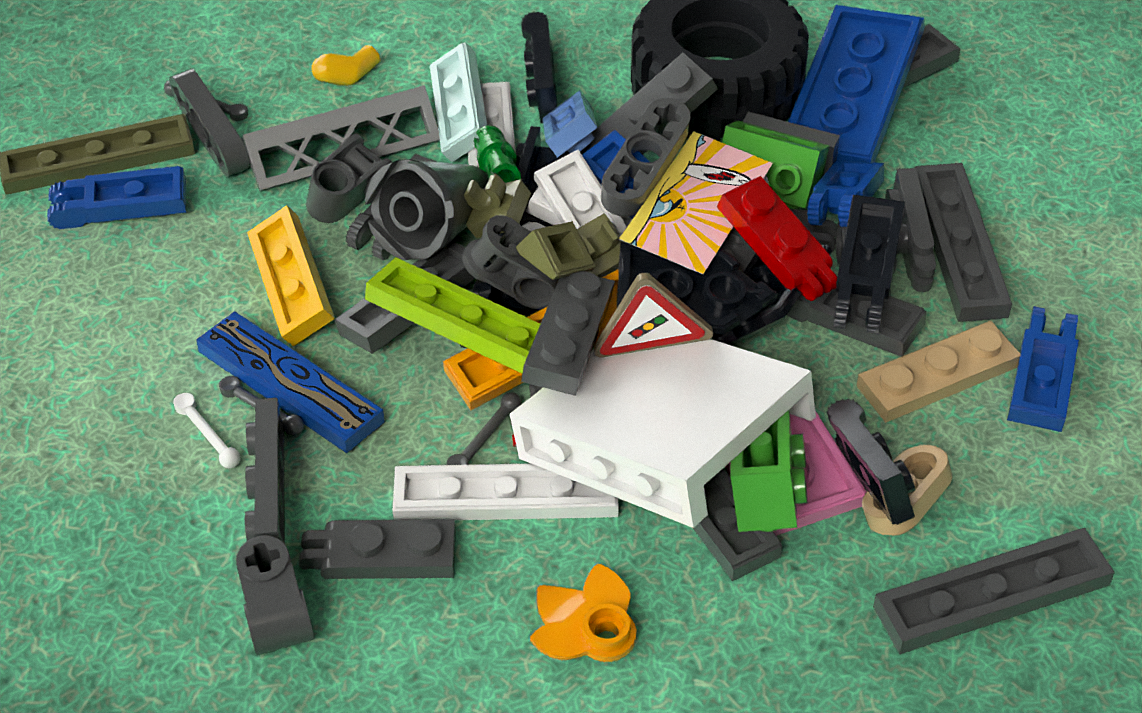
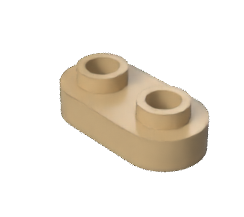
[862,445,952,536]

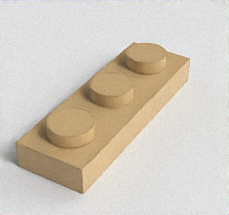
[857,320,1020,423]

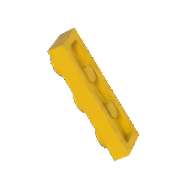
[247,205,335,346]

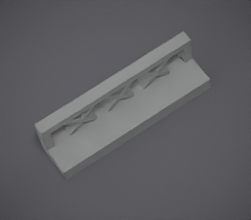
[241,85,440,191]

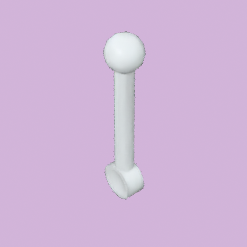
[173,393,241,469]

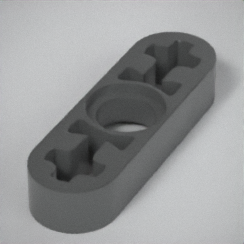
[169,68,250,177]
[601,98,690,216]

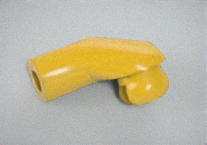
[311,45,380,86]

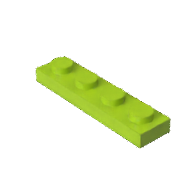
[365,257,540,374]

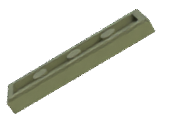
[0,114,195,195]

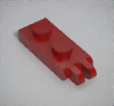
[717,176,837,301]

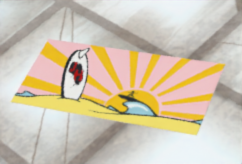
[619,132,773,274]

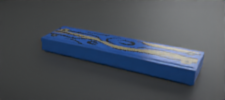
[196,311,385,453]

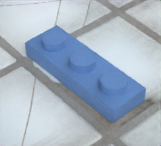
[542,90,598,158]

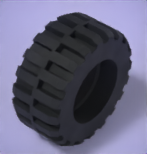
[631,0,809,142]

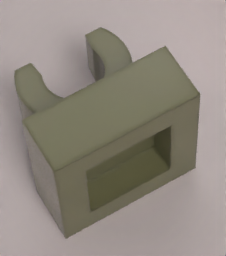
[464,175,531,239]
[577,213,624,277]

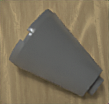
[365,159,489,260]

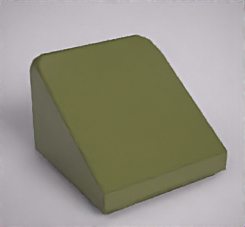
[516,221,596,280]

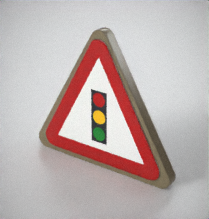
[594,273,713,358]

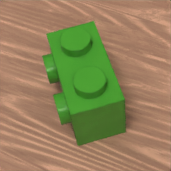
[722,121,830,210]
[730,410,807,532]

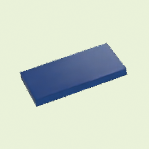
[788,5,925,163]

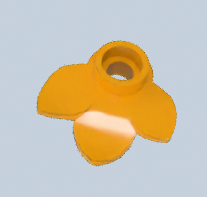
[530,563,636,662]

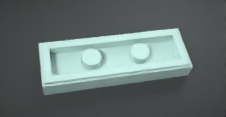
[430,42,487,162]

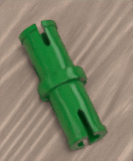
[473,125,521,183]

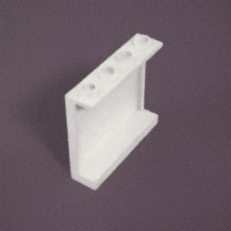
[510,339,816,528]

